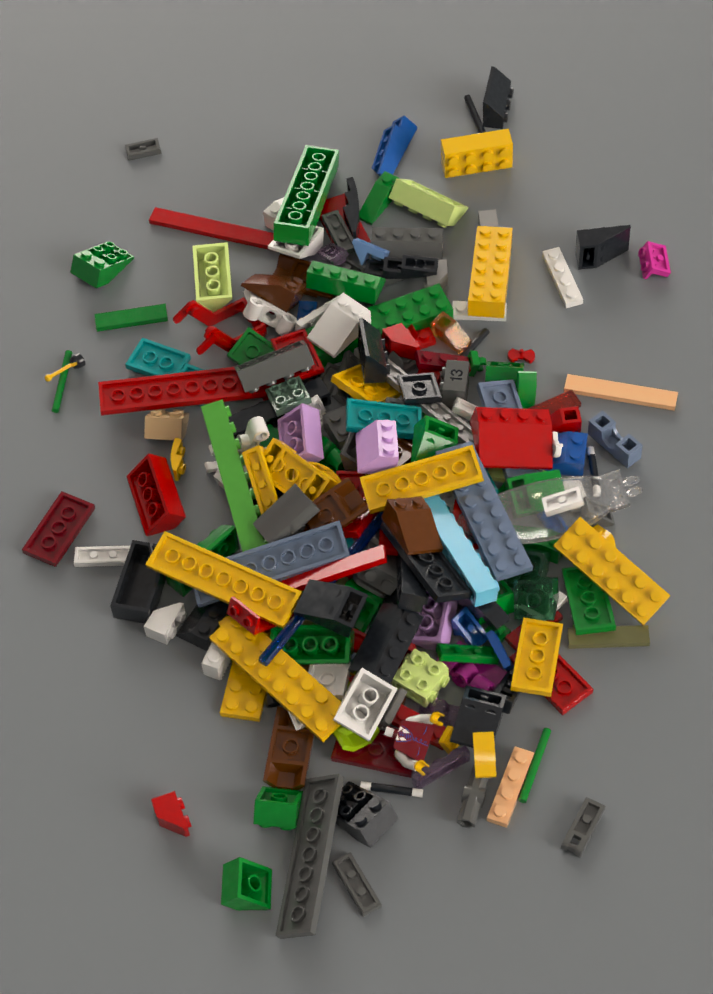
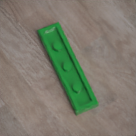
[95,303,168,332]

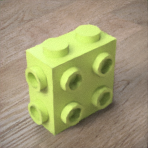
[392,649,450,708]

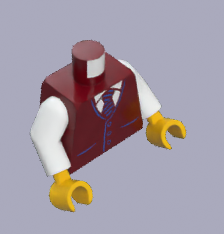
[383,712,445,776]

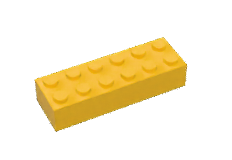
[468,226,513,318]

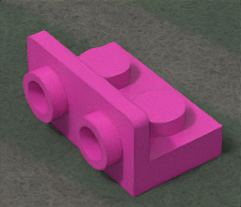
[638,241,671,279]

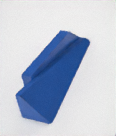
[372,115,417,176]

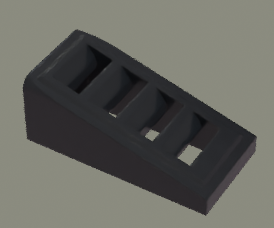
[495,671,520,714]

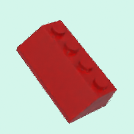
[127,453,186,536]

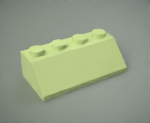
[389,178,468,228]
[193,242,232,312]

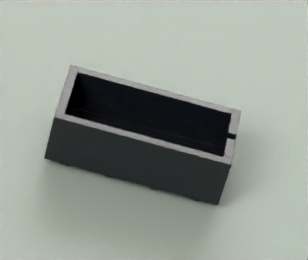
[110,540,166,623]

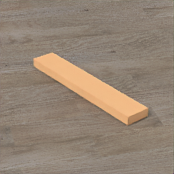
[564,374,678,411]

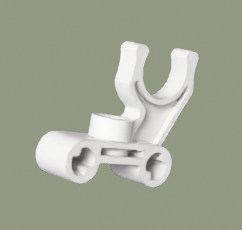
[243,289,297,336]
[204,416,270,473]

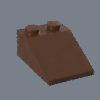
[241,274,306,312]
[382,496,443,555]

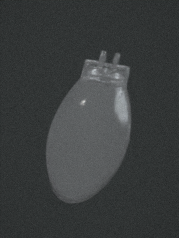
[457,469,643,544]

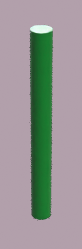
[52,350,72,413]
[518,728,551,803]

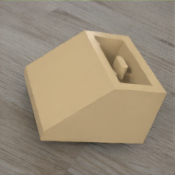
[144,409,189,440]

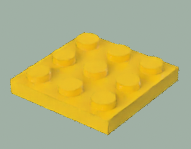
[331,364,401,403]

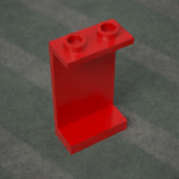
[227,596,300,635]

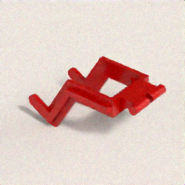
[173,297,275,355]

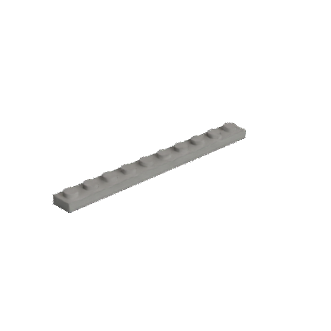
[354,347,475,448]

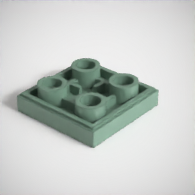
[265,376,312,417]

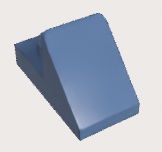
[352,238,390,266]

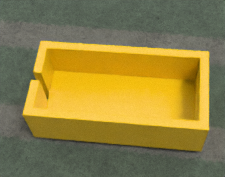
[441,129,513,178]

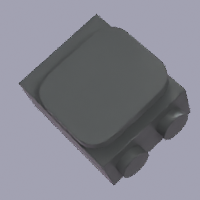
[352,540,397,598]

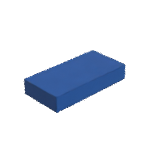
[485,630,514,671]

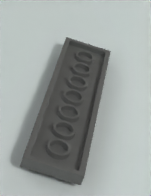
[276,774,344,939]

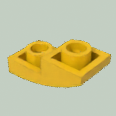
[171,438,186,482]
[473,732,496,778]

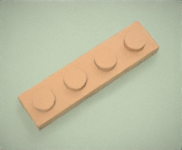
[487,746,534,828]

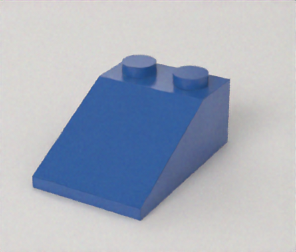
[542,431,588,477]

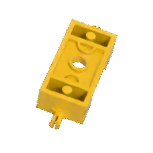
[262,438,339,501]

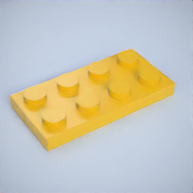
[511,617,563,697]

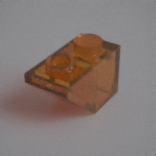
[431,311,472,354]

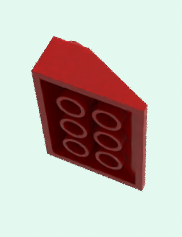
[470,407,553,470]

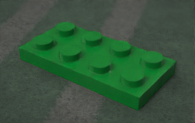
[561,567,616,635]

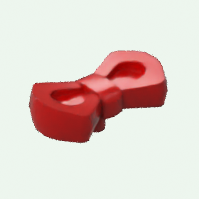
[507,348,535,364]

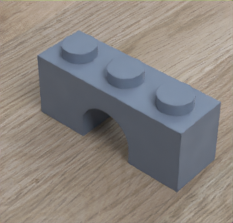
[588,410,643,469]

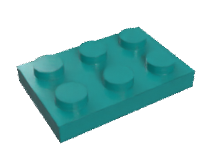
[125,338,191,376]

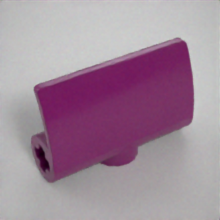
[436,641,507,692]

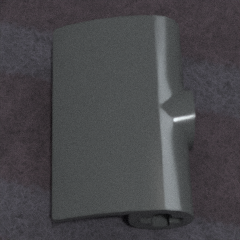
[253,484,320,543]

